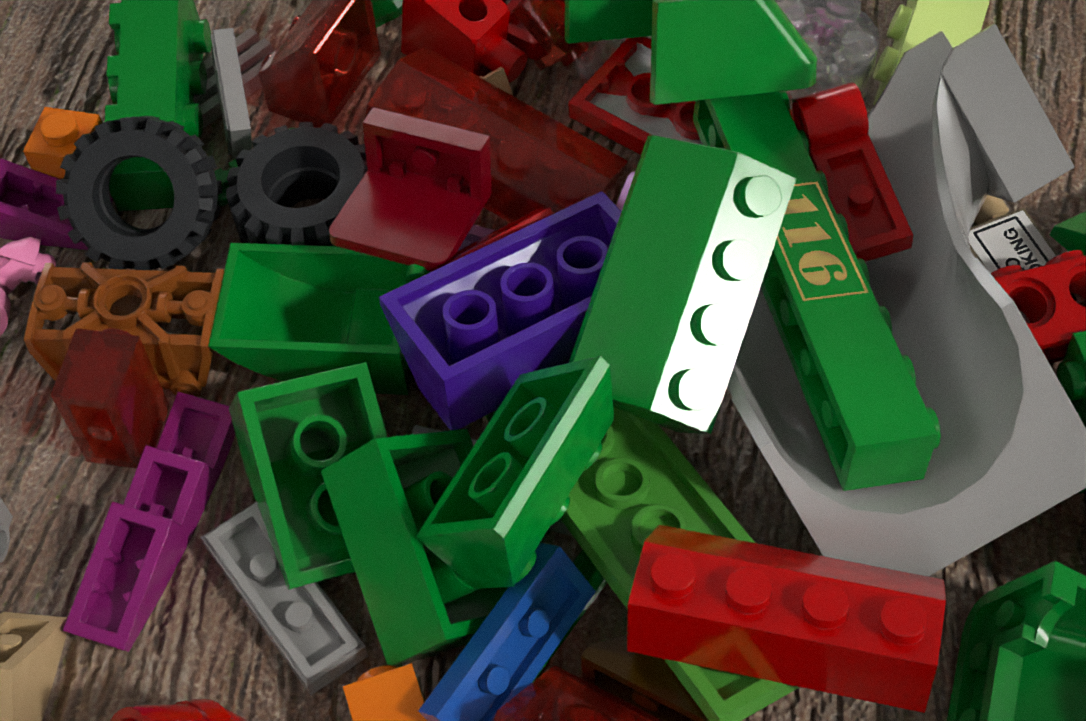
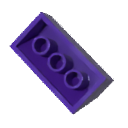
[379,191,621,431]

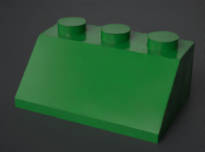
[416,356,614,589]
[321,429,508,666]

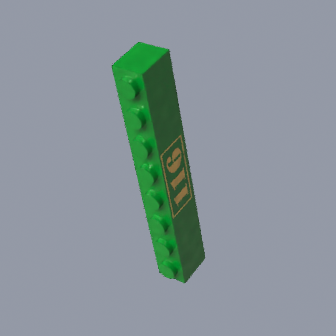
[693,91,941,491]

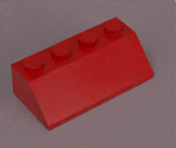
[627,525,946,713]

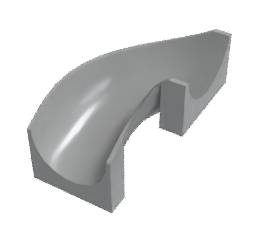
[727,24,1086,577]

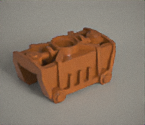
[24,262,224,397]

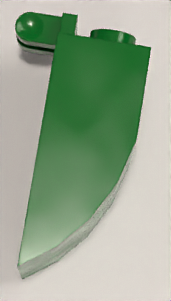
[208,243,431,395]

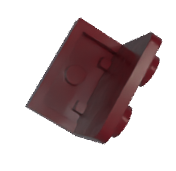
[329,107,492,272]

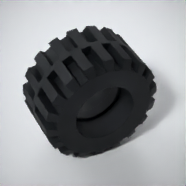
[56,116,222,270]
[226,122,367,246]

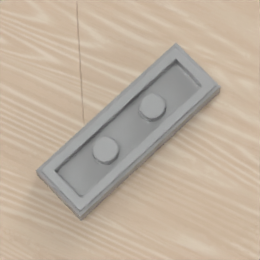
[201,502,368,696]

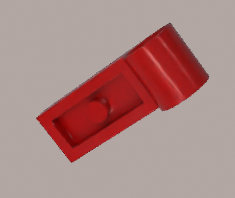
[792,82,914,262]

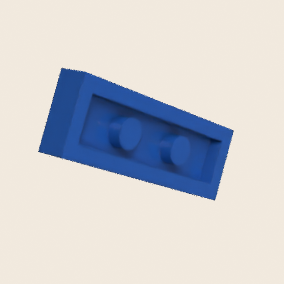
[418,543,596,721]

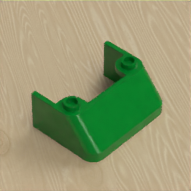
[565,0,817,105]

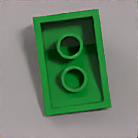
[229,362,387,590]

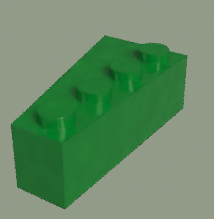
[105,0,211,211]

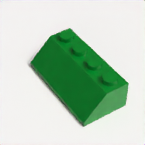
[569,135,797,434]

